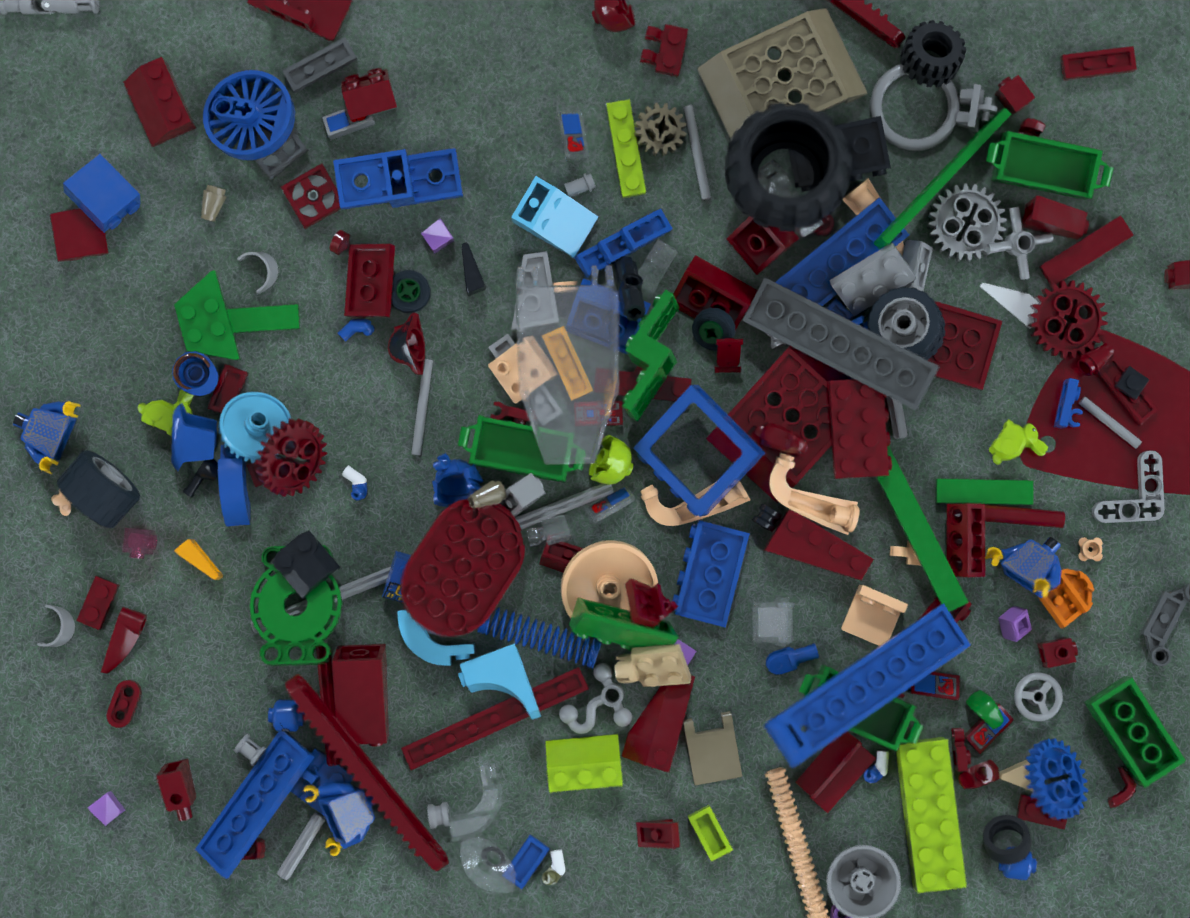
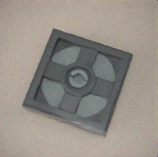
[246,115,308,180]

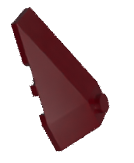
[621,675,695,773]

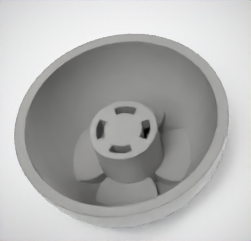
[827,845,901,918]

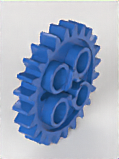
[1025,739,1088,820]

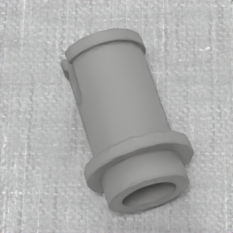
[564,174,596,197]

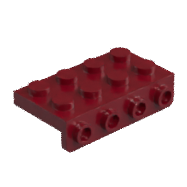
[828,379,892,479]

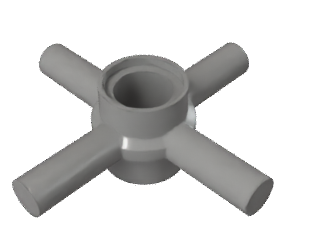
[986,207,1053,280]

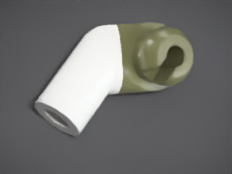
[542,849,565,885]

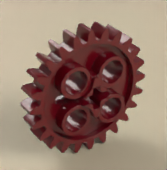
[1028,280,1108,359]
[255,418,327,497]

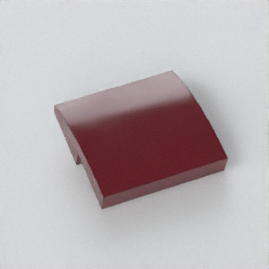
[50,209,108,262]

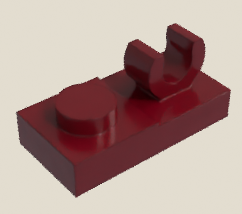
[1016,794,1067,830]

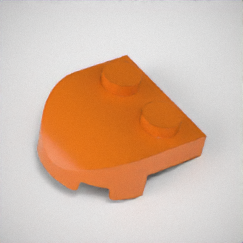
[1036,569,1094,629]

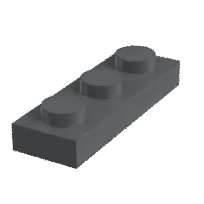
[282,37,357,93]

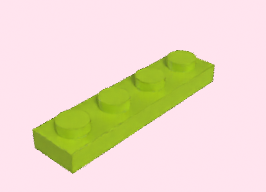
[606,99,646,198]

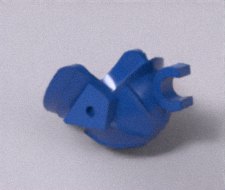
[432,453,483,507]

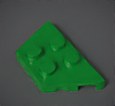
[174,270,241,361]

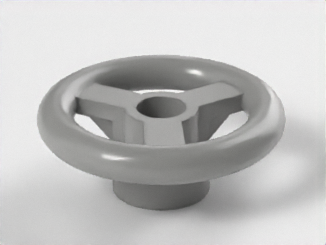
[1014,672,1063,721]

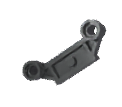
[1140,583,1190,666]

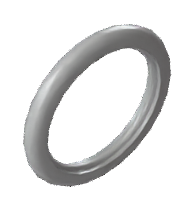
[870,64,960,151]

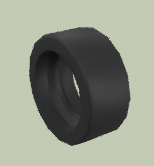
[983,815,1031,865]

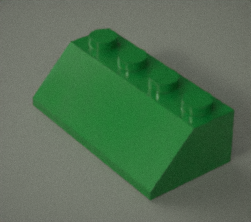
[569,597,678,650]

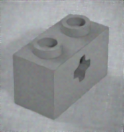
[500,473,545,517]

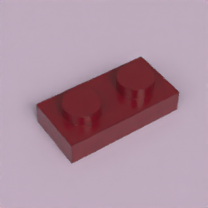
[76,576,120,630]

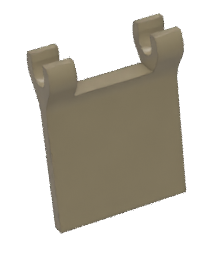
[683,711,742,785]

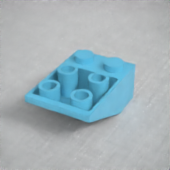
[511,176,598,258]

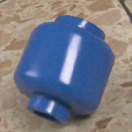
[268,700,305,732]
[998,846,1037,880]

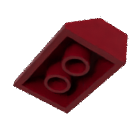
[123,57,196,147]
[673,255,758,330]

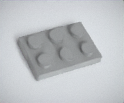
[829,242,916,316]

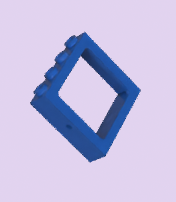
[633,385,765,517]

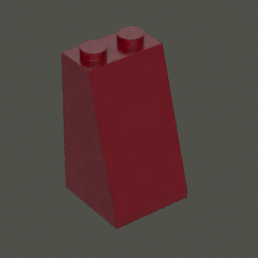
[332,644,389,747]

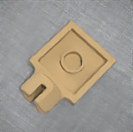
[614,644,691,687]

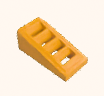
[174,539,223,580]

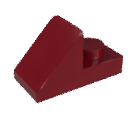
[636,819,680,849]

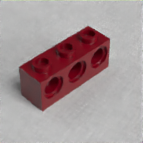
[947,504,985,577]

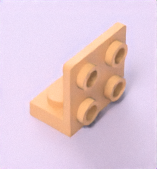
[488,335,559,404]
[841,585,908,646]

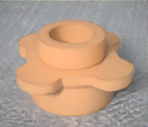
[1078,537,1103,561]

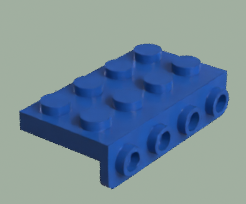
[672,520,750,628]

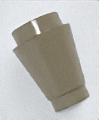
[201,185,227,222]
[468,481,506,509]

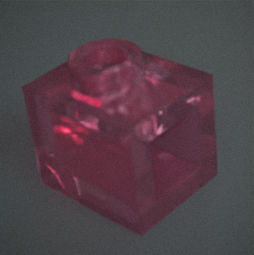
[122,528,157,559]

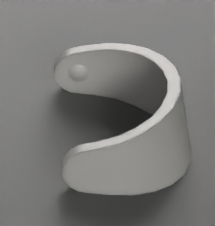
[237,252,278,294]
[37,604,75,647]

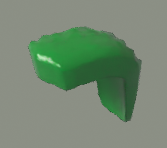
[966,690,1004,729]

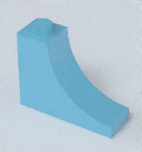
[458,644,541,720]

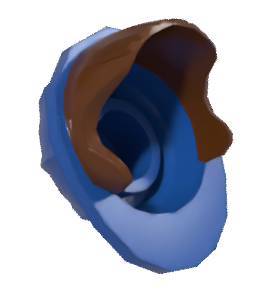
[172,351,219,396]

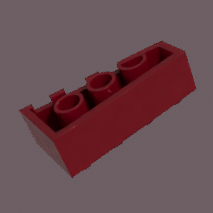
[763,509,874,580]

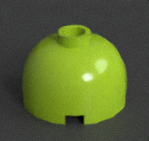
[589,435,634,485]

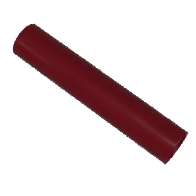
[985,505,1065,528]

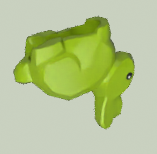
[137,389,194,436]
[988,419,1048,465]

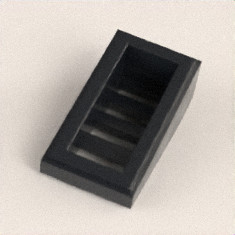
[462,242,486,296]

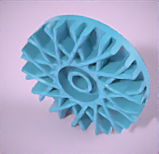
[218,392,292,463]

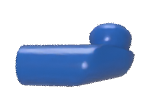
[338,319,375,341]

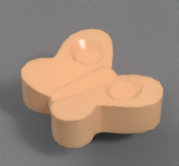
[51,490,71,516]

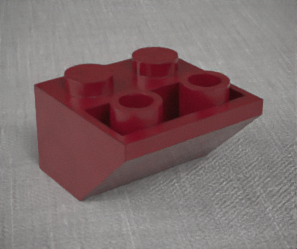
[341,68,397,120]

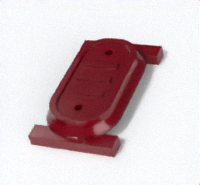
[715,338,743,373]

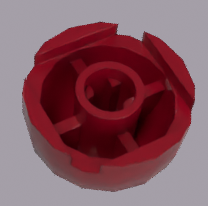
[592,0,635,32]

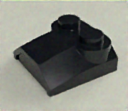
[271,530,341,600]

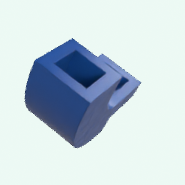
[218,445,251,527]

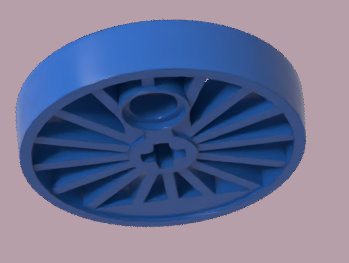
[203,70,295,160]

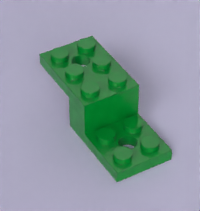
[623,289,680,422]

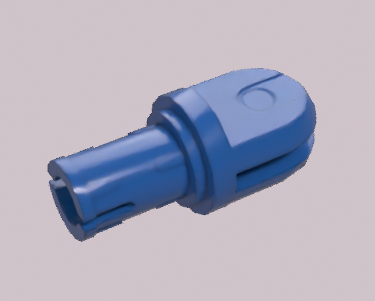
[766,643,819,675]

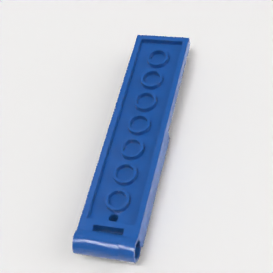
[763,604,971,768]

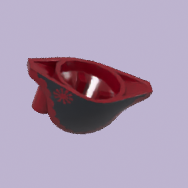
[388,313,425,375]

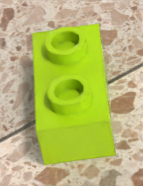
[688,805,733,862]

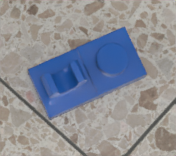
[1054,378,1083,429]

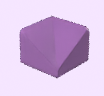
[421,219,454,254]
[998,606,1032,642]
[88,791,125,826]

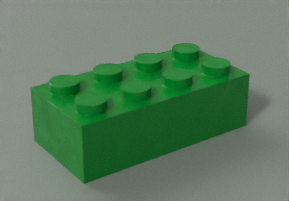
[1084,676,1186,788]

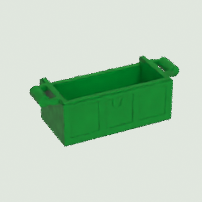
[986,131,1114,200]
[458,415,586,483]
[799,664,924,752]

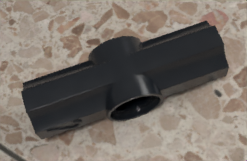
[614,256,646,321]

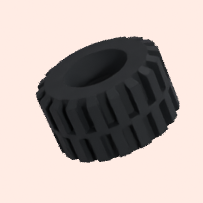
[900,20,966,87]

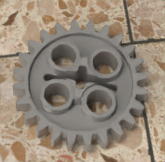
[927,183,1007,262]

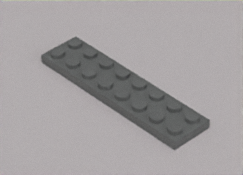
[742,278,940,411]

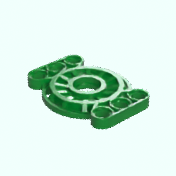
[250,545,342,666]

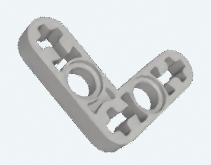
[1092,451,1165,523]

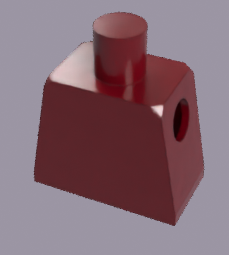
[156,759,196,821]

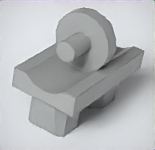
[956,84,998,133]

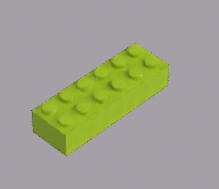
[896,737,967,893]

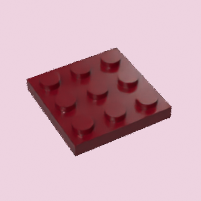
[928,301,1002,391]

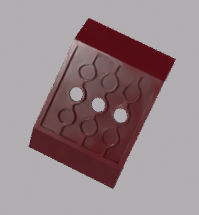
[706,346,854,503]

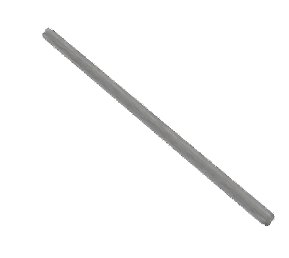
[251,484,613,633]

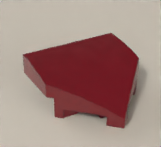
[625,578,678,627]

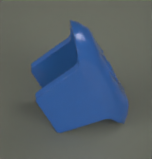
[171,403,217,471]

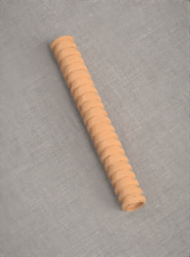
[765,767,830,918]

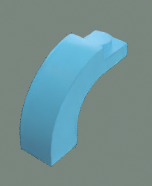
[397,610,476,666]

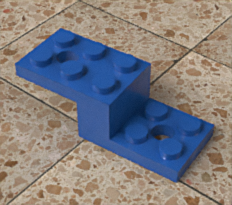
[333,148,463,210]

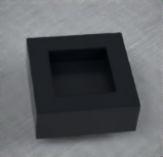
[1114,366,1150,400]

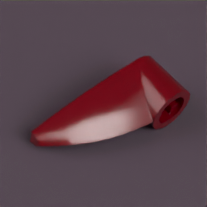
[101,607,147,674]

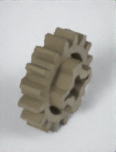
[634,103,686,156]

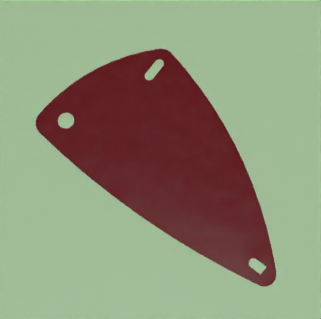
[1020,330,1190,495]

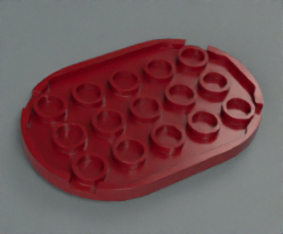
[400,499,525,637]

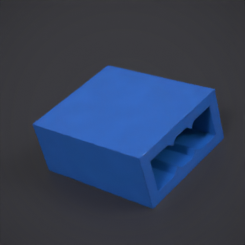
[63,154,140,233]

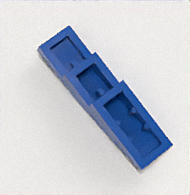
[575,208,673,278]

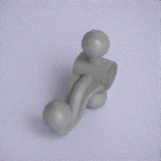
[559,663,632,734]

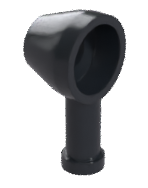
[183,458,218,498]

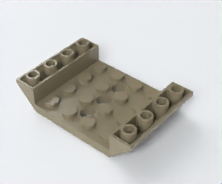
[697,8,867,139]

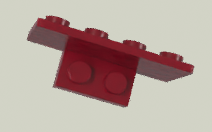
[247,0,353,41]

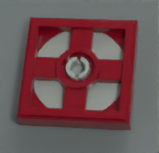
[281,163,341,229]

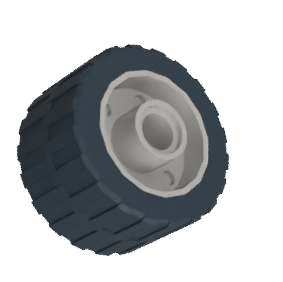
[867,287,945,360]
[57,450,140,528]

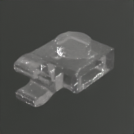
[527,515,571,547]

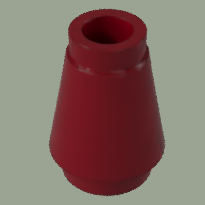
[1078,343,1114,376]

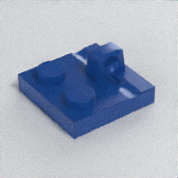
[290,748,355,815]

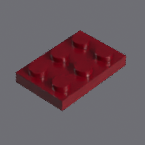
[344,244,395,317]

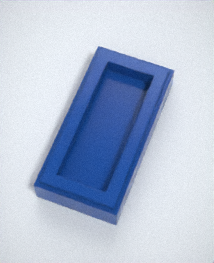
[502,834,550,889]

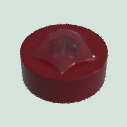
[330,230,350,255]

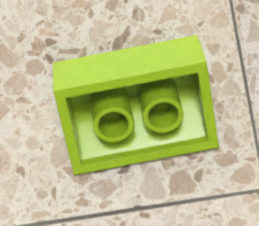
[545,734,623,792]

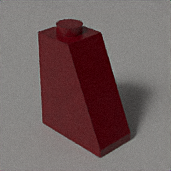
[1022,195,1089,240]

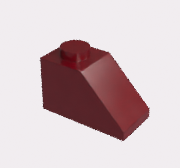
[1164,260,1190,289]

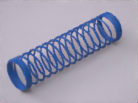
[477,607,601,669]

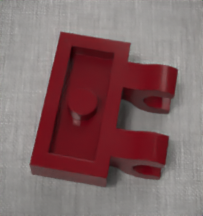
[640,24,688,77]

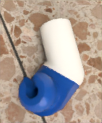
[342,465,368,501]
[863,750,889,783]

